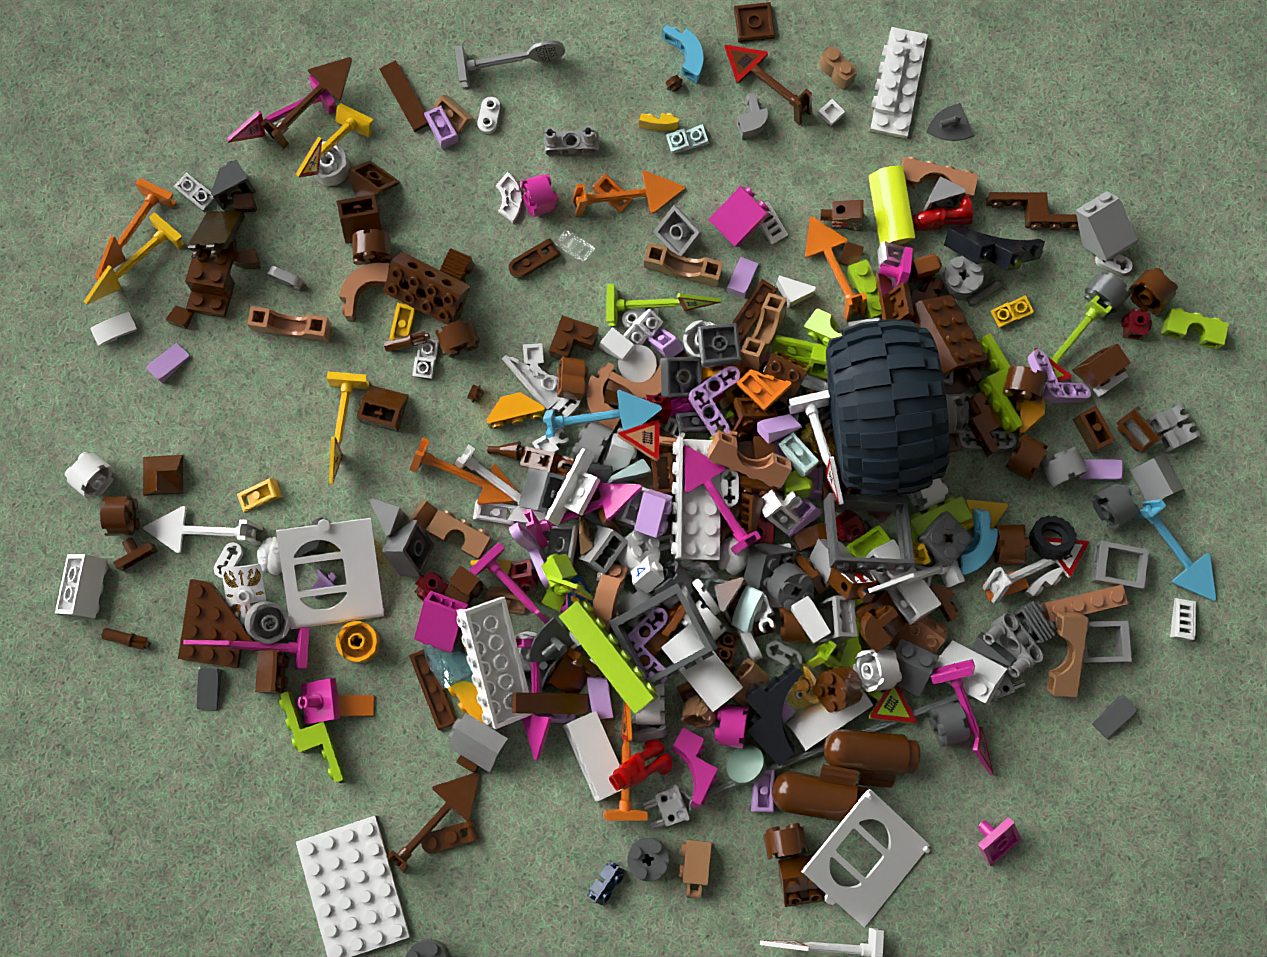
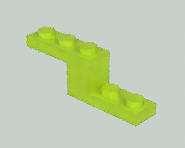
[978,333,1024,434]
[771,335,827,379]
[279,691,346,783]

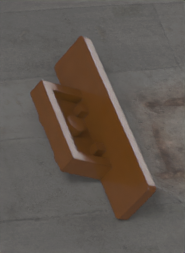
[875,273,914,320]

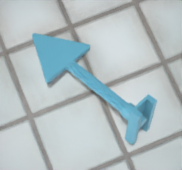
[543,390,662,438]
[1134,499,1216,601]

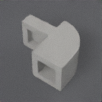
[737,93,768,140]

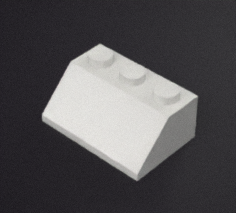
[55,554,108,618]
[931,640,1008,705]

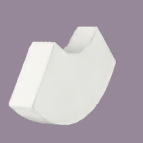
[496,172,522,224]

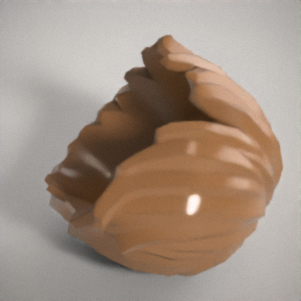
[680,695,717,728]

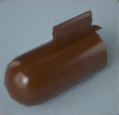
[823,729,920,788]
[772,764,868,822]

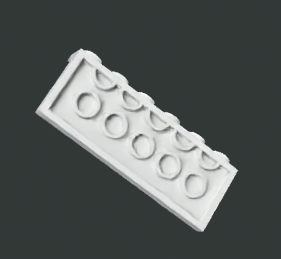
[671,437,721,561]
[457,597,532,729]

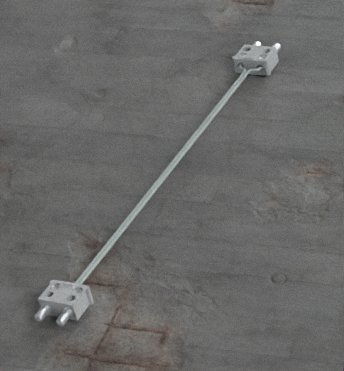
[643,662,1025,829]

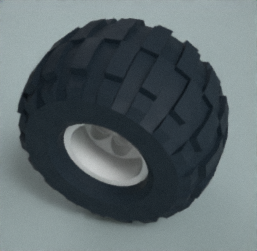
[826,319,950,497]

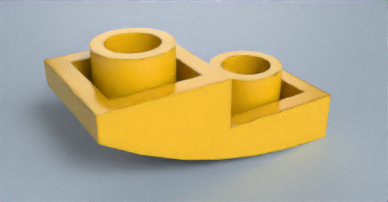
[639,113,679,131]
[990,295,1034,328]

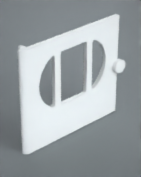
[276,518,384,630]
[801,789,930,928]

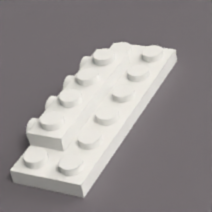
[870,27,928,139]

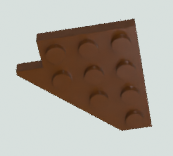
[178,579,258,668]

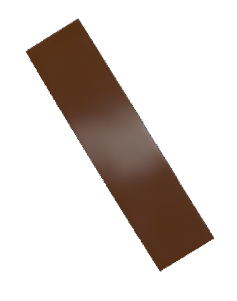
[651,453,675,536]

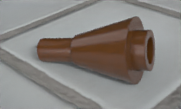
[487,441,524,461]

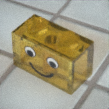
[787,663,819,710]

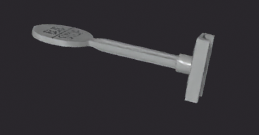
[455,41,565,88]

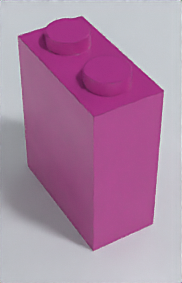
[708,186,770,247]
[414,590,468,653]

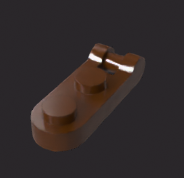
[509,238,561,278]
[421,819,480,853]

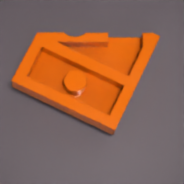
[737,369,792,412]
[659,600,686,637]

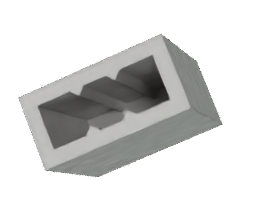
[575,525,628,574]
[448,713,508,773]

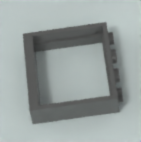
[823,493,915,573]
[609,582,718,687]

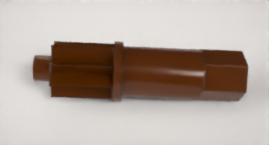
[384,331,430,352]
[101,628,151,650]

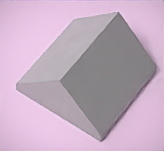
[923,177,966,211]
[653,204,702,256]
[1130,454,1183,501]
[369,499,405,538]
[544,525,579,567]
[809,539,854,587]

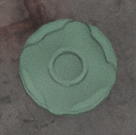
[726,745,766,786]

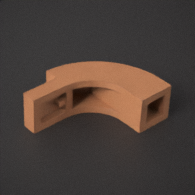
[339,263,390,322]
[587,362,621,433]
[608,363,662,399]
[592,563,628,634]

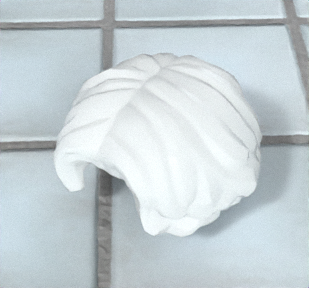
[257,537,282,575]
[717,537,750,575]

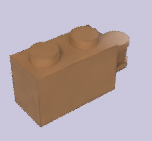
[679,839,712,899]

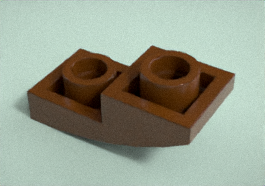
[792,523,839,552]
[714,632,740,669]

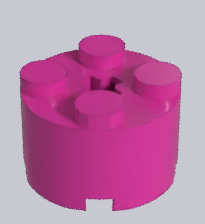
[520,174,558,218]
[714,704,749,749]

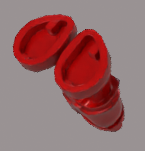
[912,195,973,231]
[609,739,673,791]

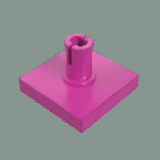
[879,246,913,288]
[298,678,340,725]
[978,817,1021,866]

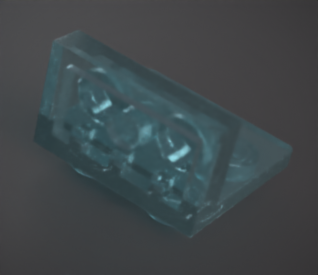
[423,644,473,689]

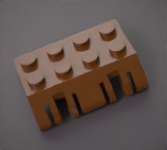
[909,295,991,379]

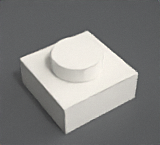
[818,99,845,126]

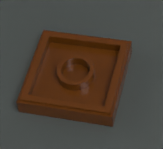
[734,2,775,42]

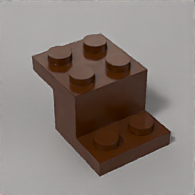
[185,250,235,318]

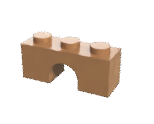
[427,510,492,560]

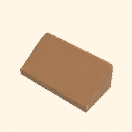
[433,95,474,134]
[405,499,438,530]
[579,516,593,555]
[486,586,529,615]

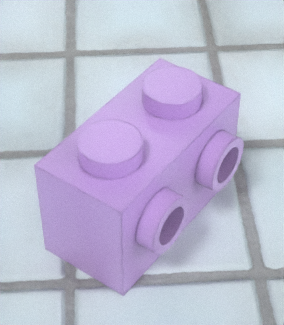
[634,489,673,538]

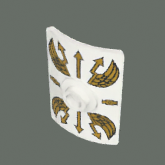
[221,564,267,624]

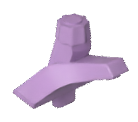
[310,569,338,599]

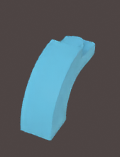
[662,25,703,84]
[956,508,998,574]

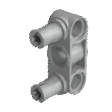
[544,125,599,156]
[983,613,1043,678]

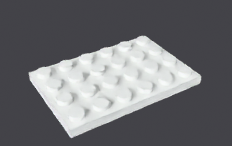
[296,816,411,957]

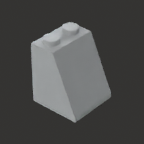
[1076,191,1138,262]

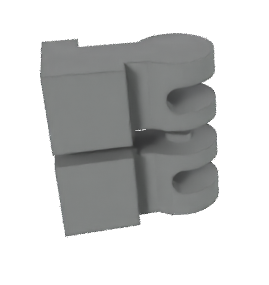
[1149,403,1201,453]

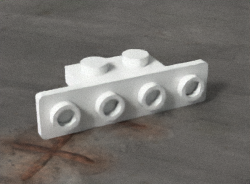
[545,448,600,526]

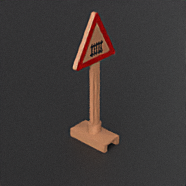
[617,419,737,469]

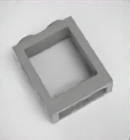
[1091,541,1151,591]
[815,596,857,644]
[1082,621,1132,664]

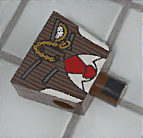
[821,200,864,231]
[828,568,876,603]

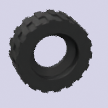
[1029,515,1077,561]

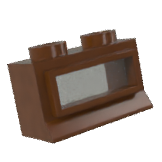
[1117,406,1164,453]

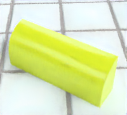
[869,166,915,246]

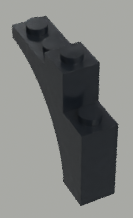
[944,225,1045,271]
[746,661,804,766]

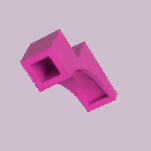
[671,728,718,809]

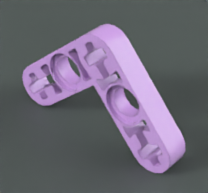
[1028,349,1091,403]
[689,366,740,437]
[509,522,550,588]
[621,608,668,684]

